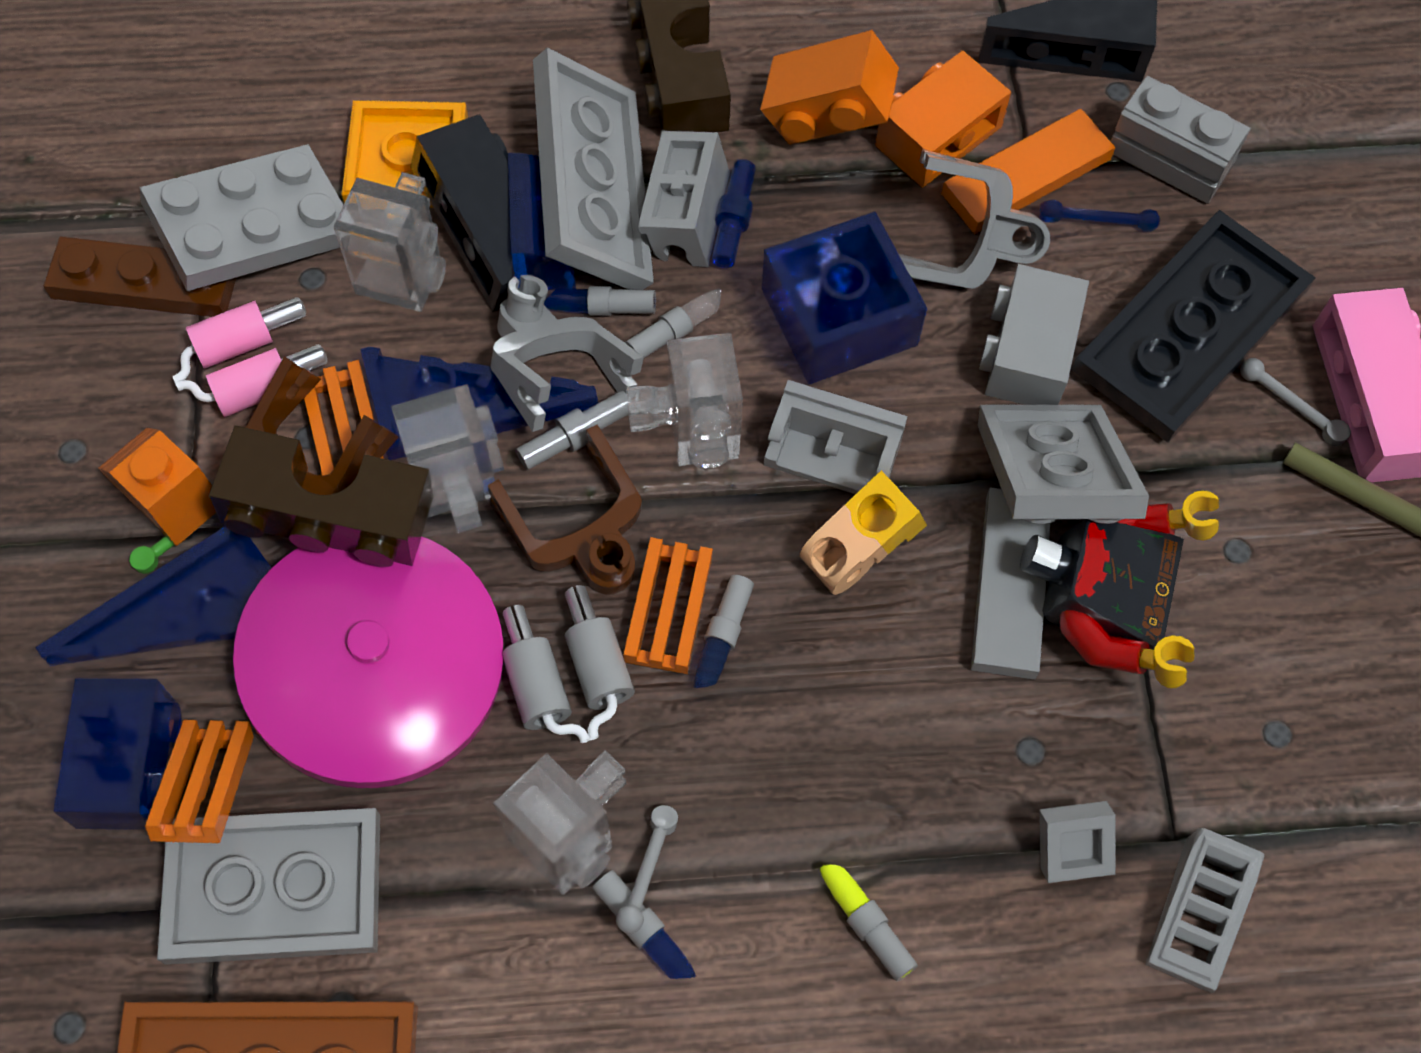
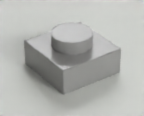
[1039,801,1116,883]

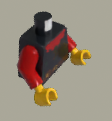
[1020,491,1219,688]

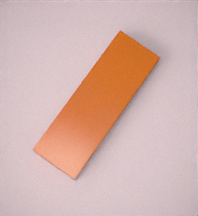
[941,108,1116,234]

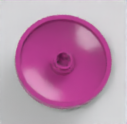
[233,537,503,788]

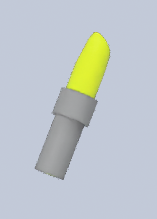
[820,865,918,982]

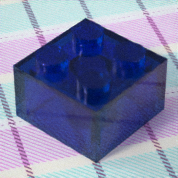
[761,211,927,385]

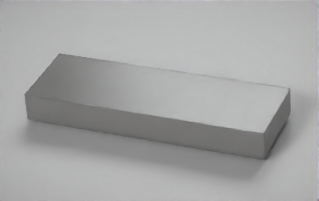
[971,487,1050,680]

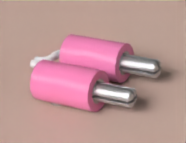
[173,297,327,417]

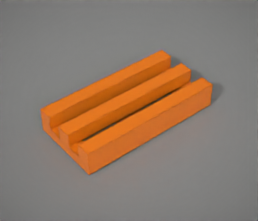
[304,360,385,475]
[623,537,713,674]
[145,720,254,844]

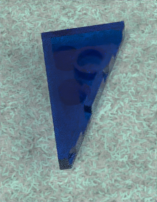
[360,347,598,460]
[35,527,271,666]

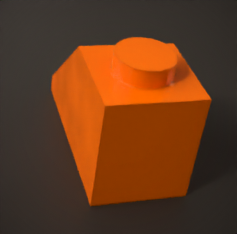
[98,428,216,546]

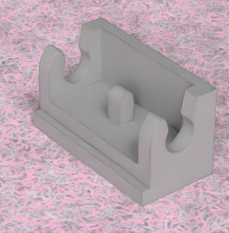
[638,131,730,267]
[764,380,908,494]

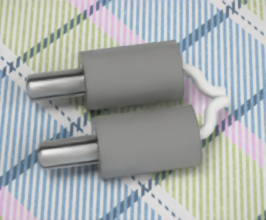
[502,585,635,743]

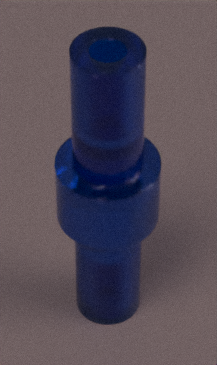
[712,159,756,268]

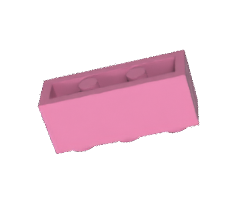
[1313,288,1421,483]

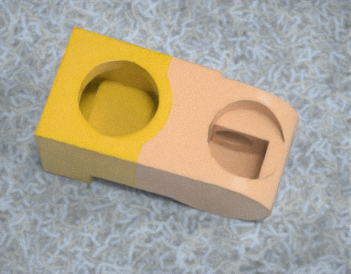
[800,470,927,595]

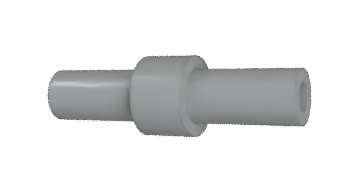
[515,390,634,470]

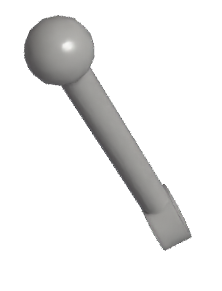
[1240,358,1351,447]
[616,805,678,934]

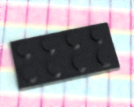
[1071,210,1316,443]

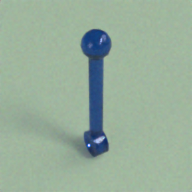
[1040,200,1160,232]

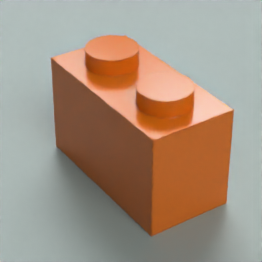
[760,30,899,145]
[875,50,1011,188]

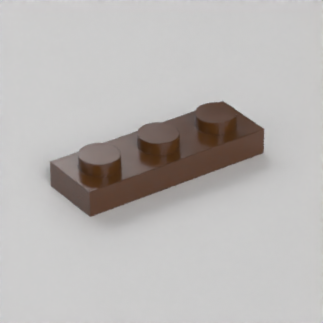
[43,236,237,317]

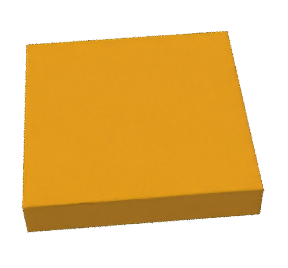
[342,101,468,208]

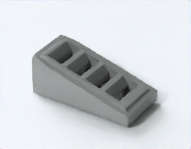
[1145,828,1265,993]

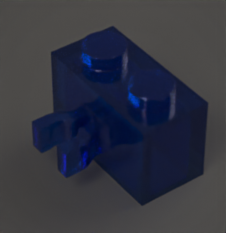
[53,678,182,830]

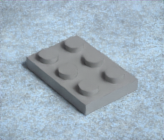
[140,144,357,291]
[978,405,1149,524]
[157,808,380,965]

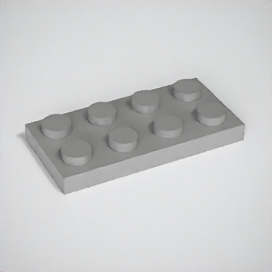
[533,48,654,290]

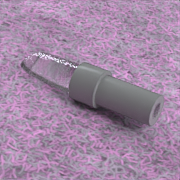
[625,289,721,358]

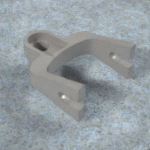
[892,149,1050,289]
[490,275,644,432]

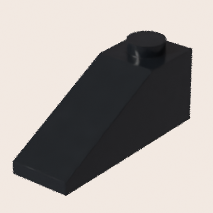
[978,0,1158,82]
[411,114,512,312]

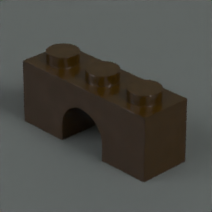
[626,0,731,133]
[209,425,434,567]

